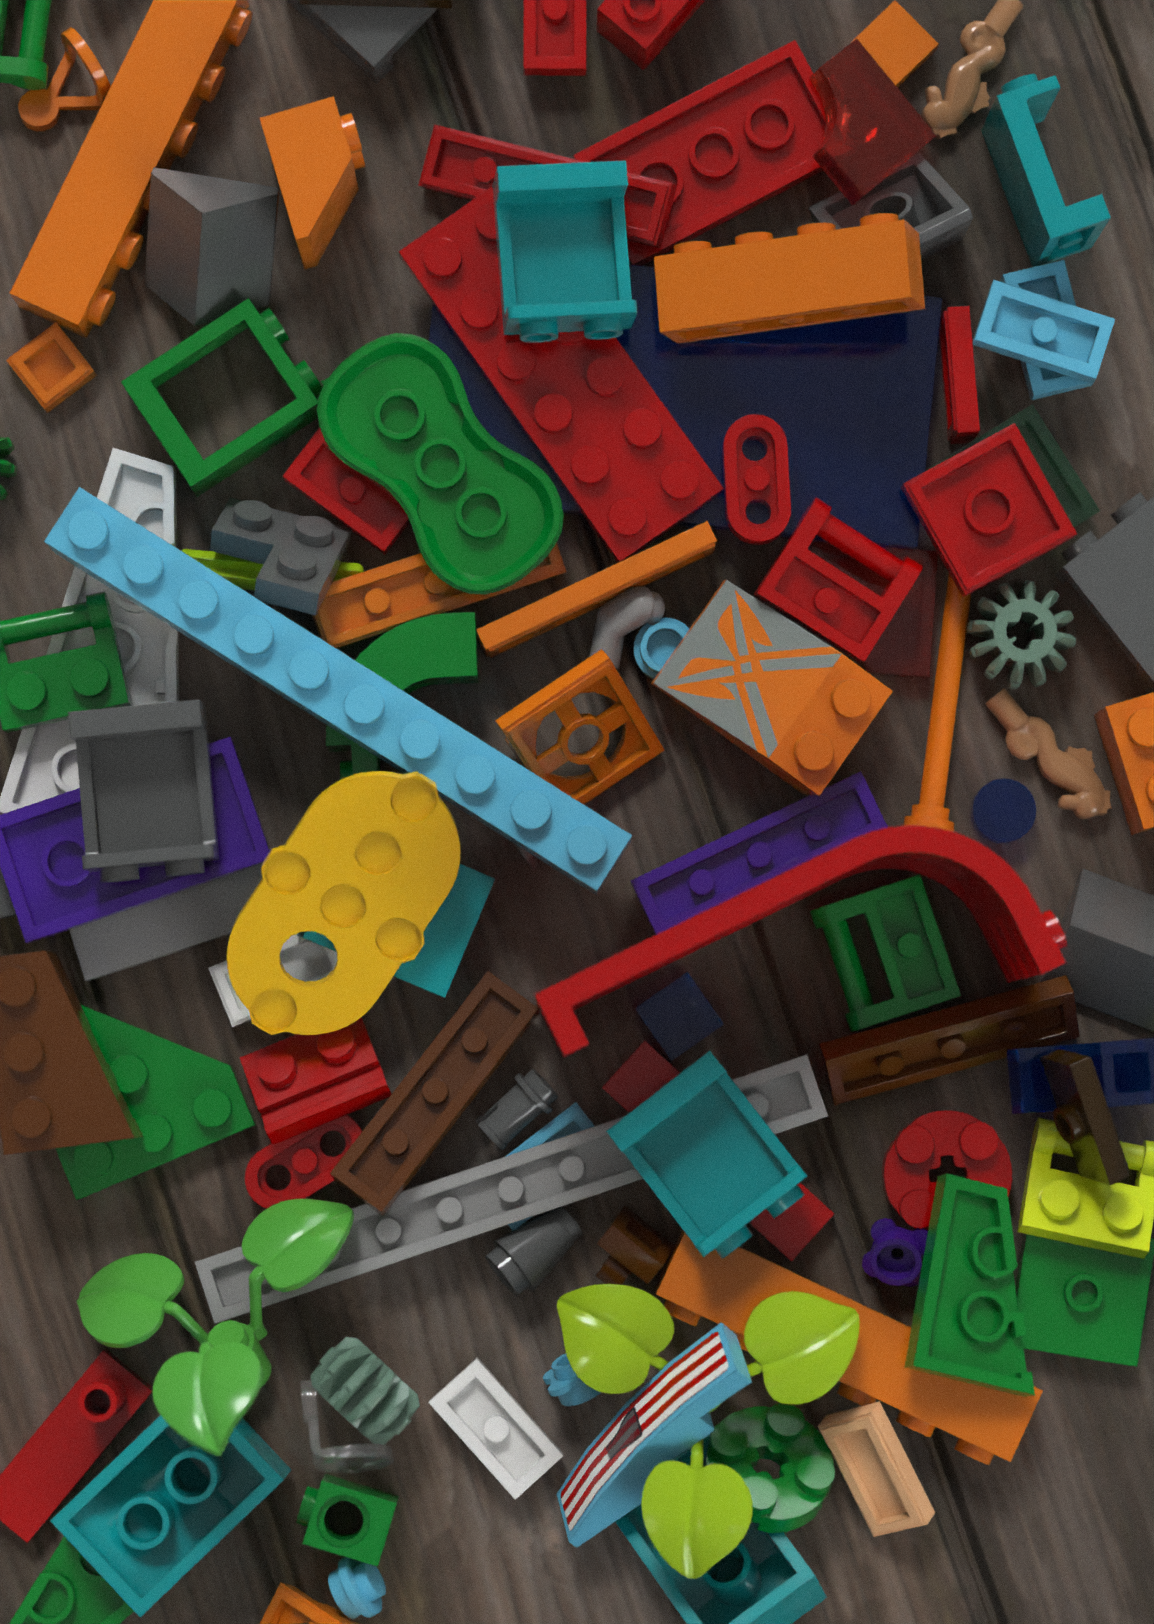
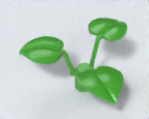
[76,1199,354,1456]

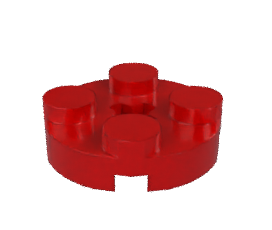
[882,1110,1012,1231]

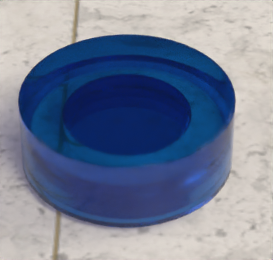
[970,779,1036,844]

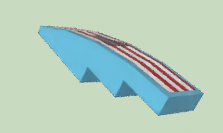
[556,1322,752,1548]

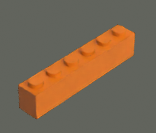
[10,0,253,339]
[654,1230,1043,1465]

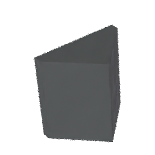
[808,152,973,260]
[145,167,280,326]
[1039,869,1154,1032]

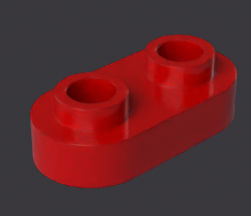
[722,414,791,545]
[245,1115,363,1209]

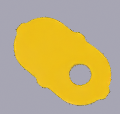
[227,771,460,1035]

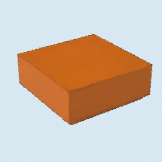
[849,0,939,93]
[6,322,97,413]

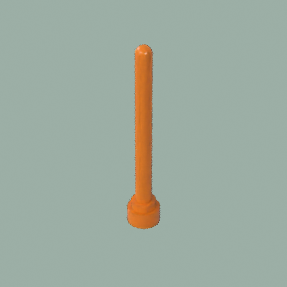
[903,574,971,832]

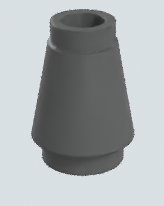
[485,1206,583,1297]

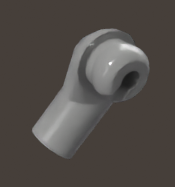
[589,586,665,668]

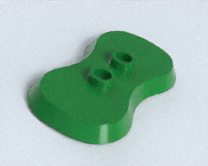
[317,333,564,595]

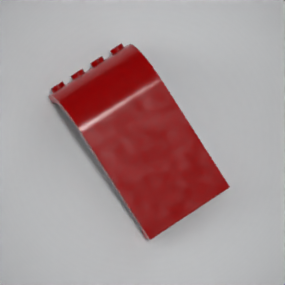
[535,825,1068,1059]

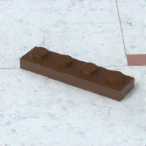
[330,971,539,1216]
[819,975,1080,1106]

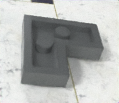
[210,498,351,615]

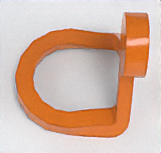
[18,27,111,131]

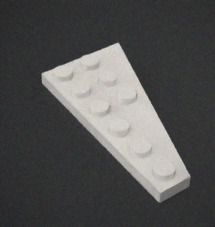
[0,448,179,814]

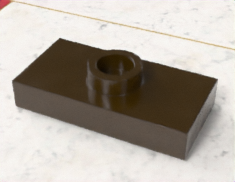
[1040,1049,1130,1186]

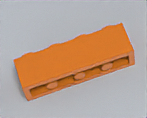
[654,213,925,344]

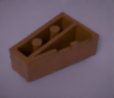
[0,950,143,1155]

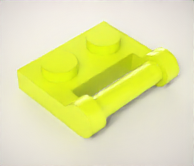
[1017,1117,1154,1259]

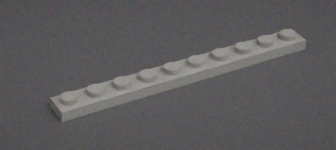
[195,1055,828,1324]

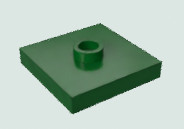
[1015,1234,1154,1367]

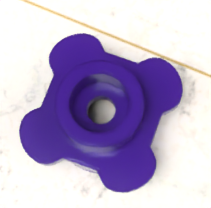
[862,1218,928,1287]

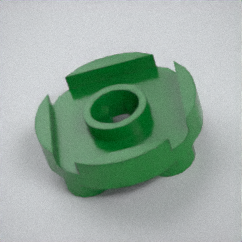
[703,1403,835,1533]

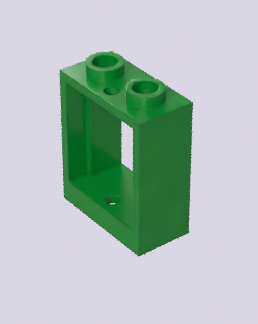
[121,298,323,497]

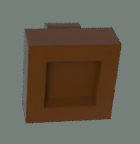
[595,1206,675,1285]

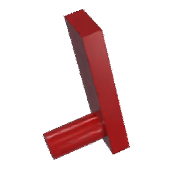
[0,1349,153,1543]

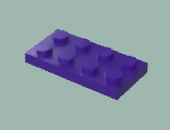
[0,737,271,944]

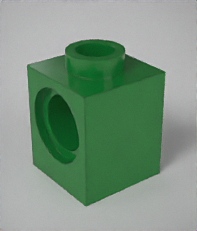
[296,1474,399,1567]

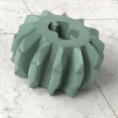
[966,580,1076,689]
[310,1337,420,1445]

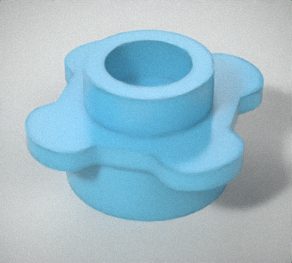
[543,1353,601,1406]

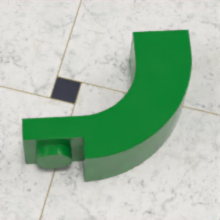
[325,612,479,780]

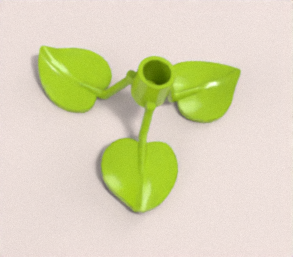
[557,1284,860,1579]

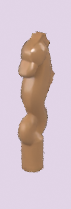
[922,0,1023,140]
[985,688,1112,819]

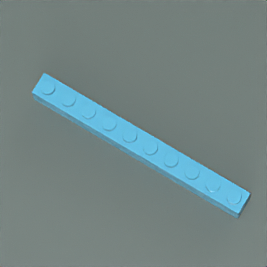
[44,487,632,895]

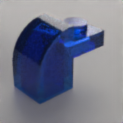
[1007,1038,1154,1114]

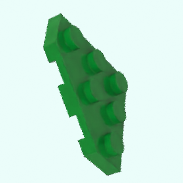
[55,1004,257,1200]

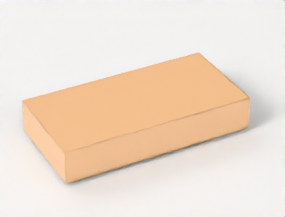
[818,1401,936,1537]

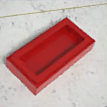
[938,306,980,444]

